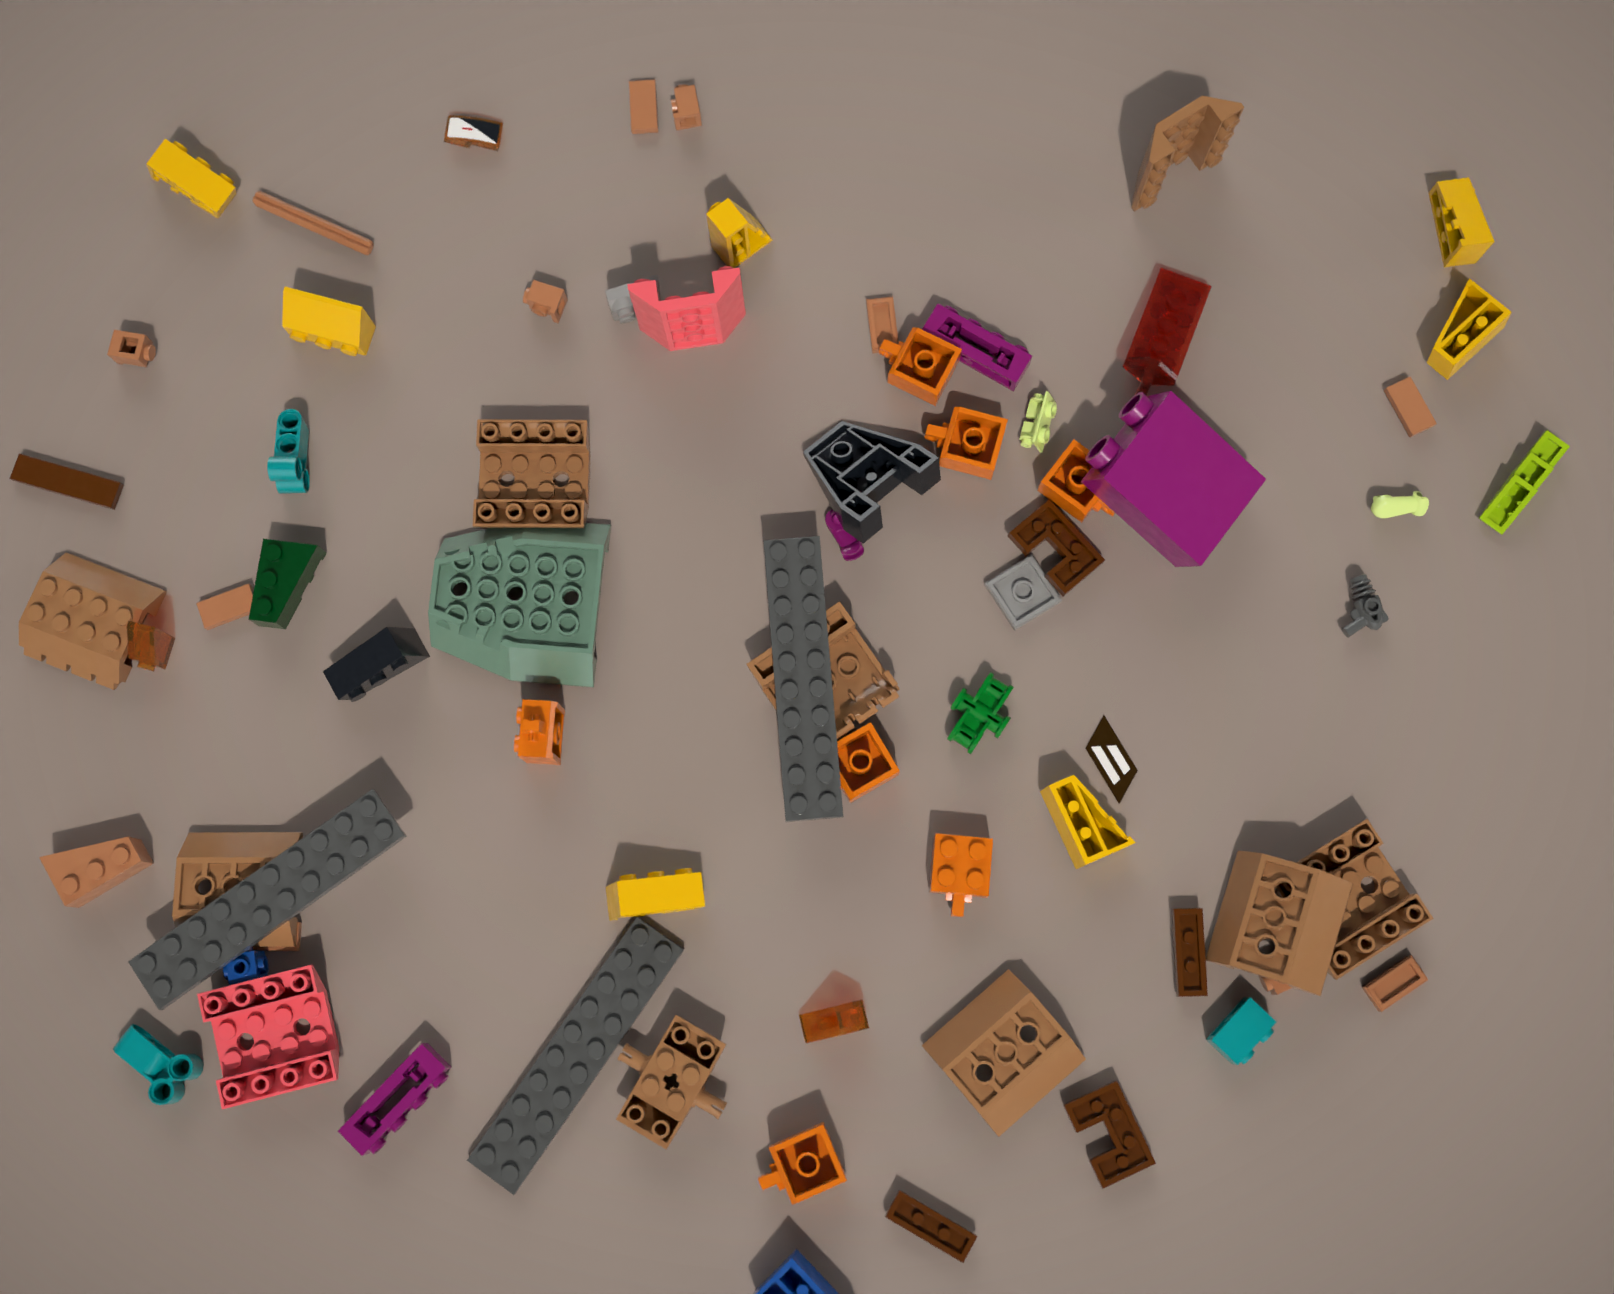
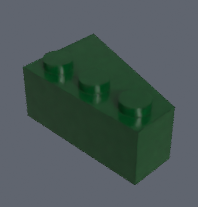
[248,539,327,629]

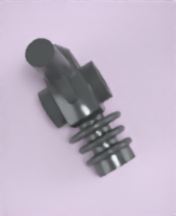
[1342,574,1389,638]

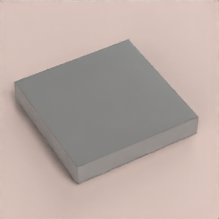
[985,554,1062,631]

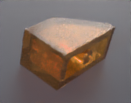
[127,621,175,672]
[799,999,869,1043]

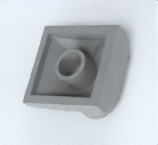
[605,275,660,324]

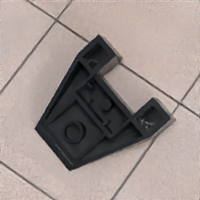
[803,421,941,544]

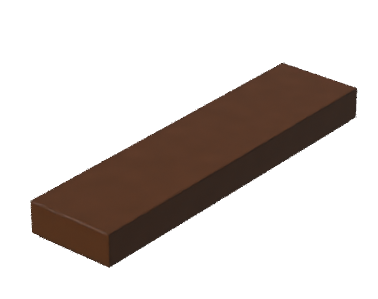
[9,454,124,510]

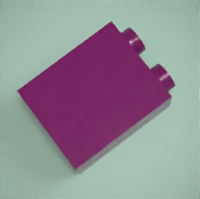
[1081,391,1266,567]

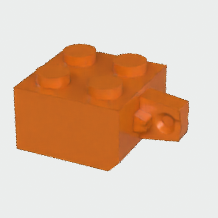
[879,327,962,406]
[924,407,1008,480]
[1037,439,1115,523]
[514,699,565,765]
[837,722,900,803]
[929,833,993,917]
[758,1122,847,1205]

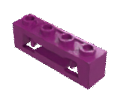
[922,304,1032,392]
[338,1043,451,1156]

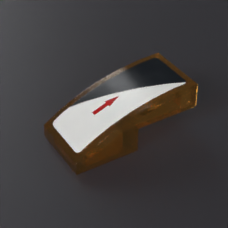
[443,115,503,151]

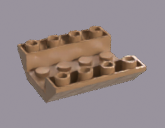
[1131,96,1244,212]
[473,419,591,528]
[1275,819,1434,980]
[172,832,303,947]
[1206,850,1353,997]
[921,969,1086,1137]

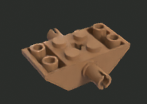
[616,1015,727,1150]

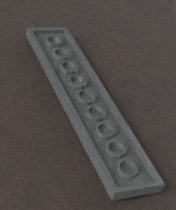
[763,536,843,822]
[128,789,407,1010]
[467,917,684,1195]

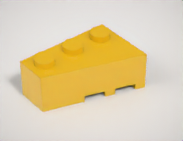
[146,139,237,219]
[1429,177,1495,267]
[706,198,773,268]
[1427,278,1512,380]
[1040,775,1136,869]
[605,868,705,921]

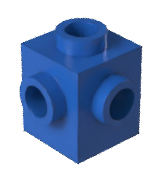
[223,946,269,985]

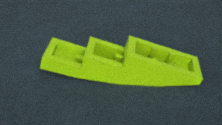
[1478,430,1570,535]

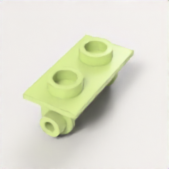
[1019,391,1057,453]

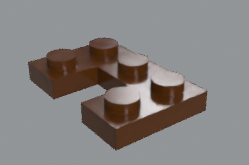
[1007,500,1105,597]
[1063,1080,1156,1189]

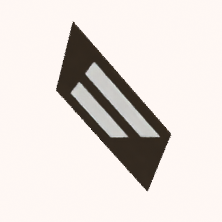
[1085,716,1138,804]

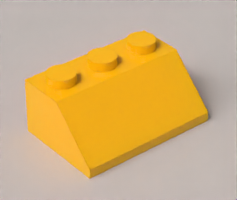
[282,287,376,356]

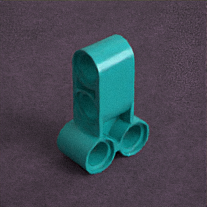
[267,409,310,494]
[113,1024,204,1105]

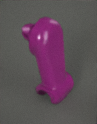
[825,509,864,561]

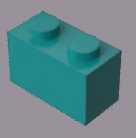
[1205,997,1276,1065]

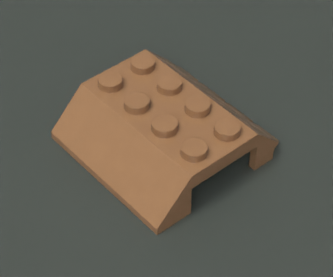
[19,553,167,690]
[746,601,900,739]

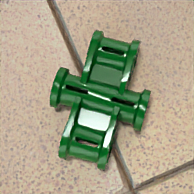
[947,672,1014,755]

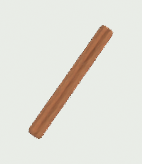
[252,191,374,255]

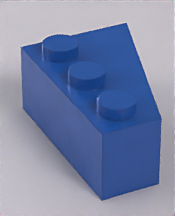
[753,1249,839,1294]

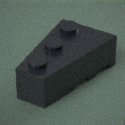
[323,627,430,702]

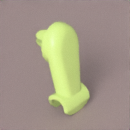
[1371,491,1429,518]

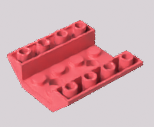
[627,266,746,351]
[197,964,339,1110]

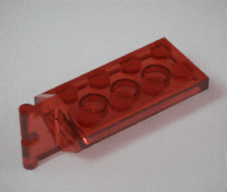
[1122,268,1212,396]

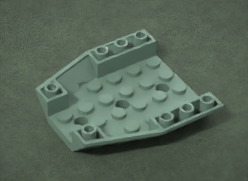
[428,523,611,688]

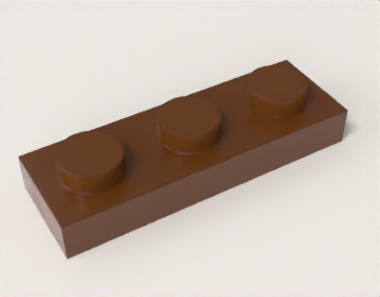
[1172,908,1208,997]
[885,1189,977,1263]

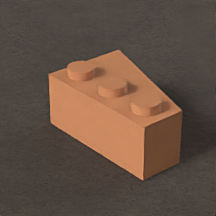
[39,837,154,908]

